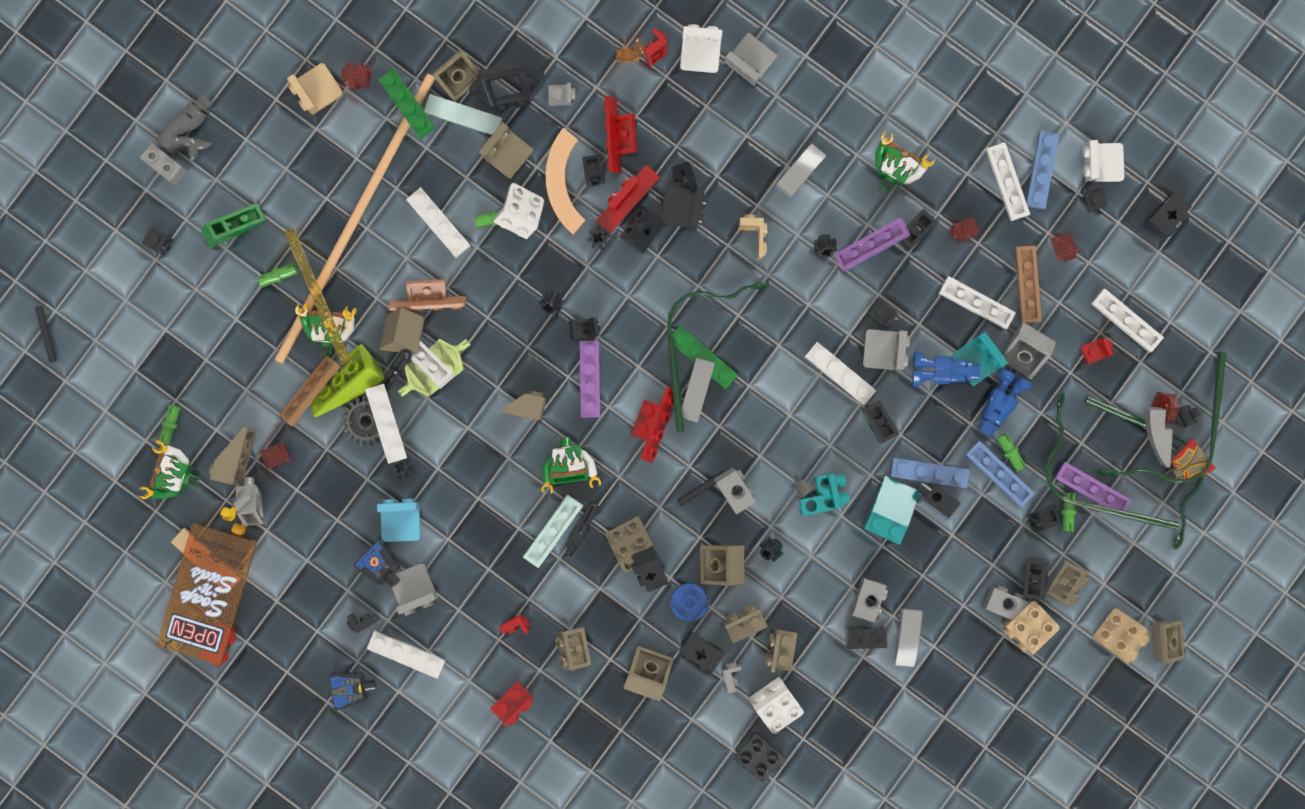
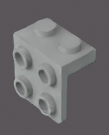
[863,329,910,371]
[392,563,438,616]

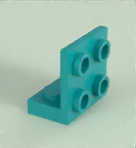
[951,332,1008,386]

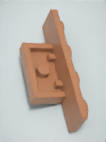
[388,279,466,311]

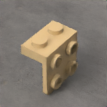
[287,63,343,115]
[738,214,767,260]
[1002,601,1060,655]
[1093,608,1151,665]

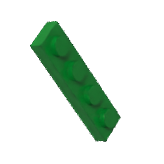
[378,68,436,139]
[672,326,738,390]

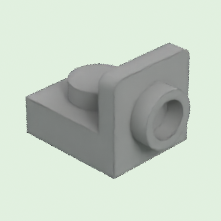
[548,83,575,106]
[721,662,742,693]

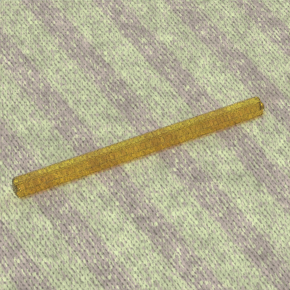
[285,229,351,365]

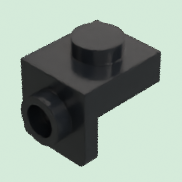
[568,317,600,340]

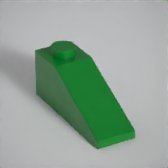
[201,203,266,248]

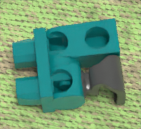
[795,474,850,517]

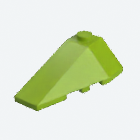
[311,344,384,417]

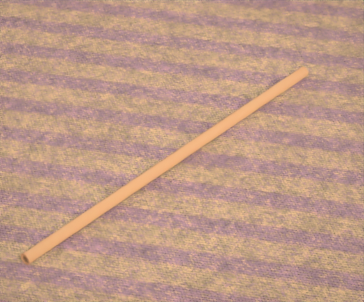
[275,74,435,364]

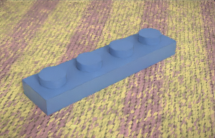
[1026,131,1060,210]
[965,441,1035,507]
[890,458,970,488]

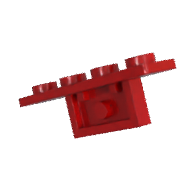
[604,96,637,174]
[596,165,660,234]
[631,387,674,463]

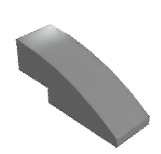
[776,144,826,198]
[682,357,715,422]
[1145,407,1173,468]
[895,608,922,667]

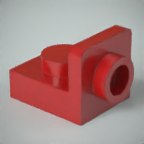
[1080,337,1113,364]
[499,614,531,635]

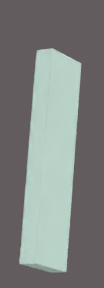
[424,94,503,135]
[523,495,583,568]

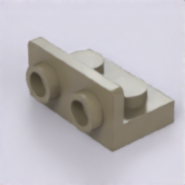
[1046,561,1089,608]
[555,627,591,671]

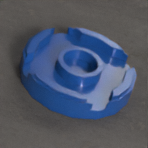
[670,583,709,622]

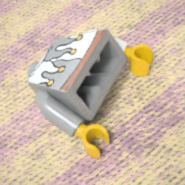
[220,477,264,535]

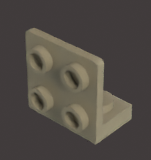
[479,122,534,179]
[605,517,659,573]
[723,604,768,644]
[765,629,797,672]

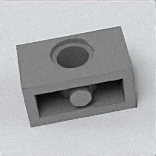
[140,143,188,185]
[714,467,756,515]
[850,577,888,623]
[982,585,1030,620]

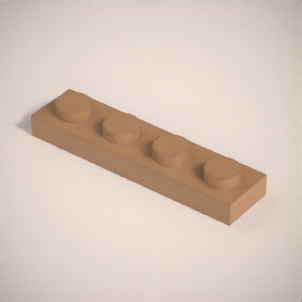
[1015,245,1042,324]
[279,355,340,426]

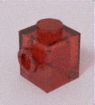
[341,63,372,90]
[260,444,290,469]

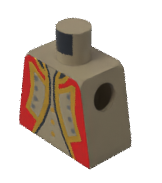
[1164,437,1216,483]

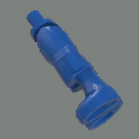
[912,351,980,387]
[978,368,1033,436]

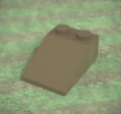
[209,427,257,485]

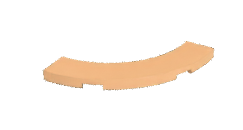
[546,128,586,235]

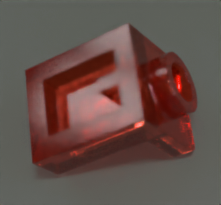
[950,217,980,243]
[1051,232,1080,262]
[1151,392,1180,424]

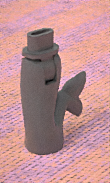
[156,94,213,161]

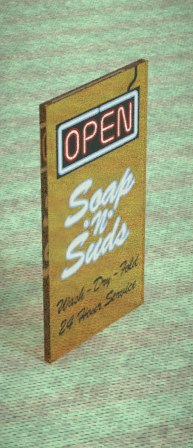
[157,523,257,666]

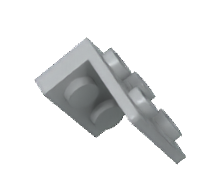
[724,33,777,86]

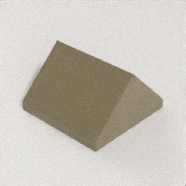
[432,50,479,102]
[380,307,425,353]
[1152,620,1185,664]

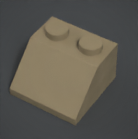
[502,391,547,421]
[700,545,745,586]
[623,646,674,701]

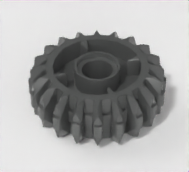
[341,395,381,447]

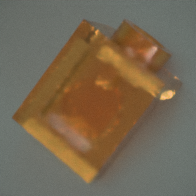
[616,38,643,62]

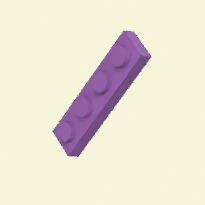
[835,218,911,271]
[580,341,600,418]
[1054,462,1132,511]

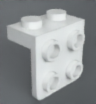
[680,24,722,73]
[1083,140,1124,183]
[493,183,544,239]
[748,677,804,734]

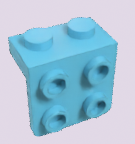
[377,499,420,542]

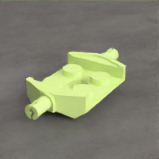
[398,339,470,397]

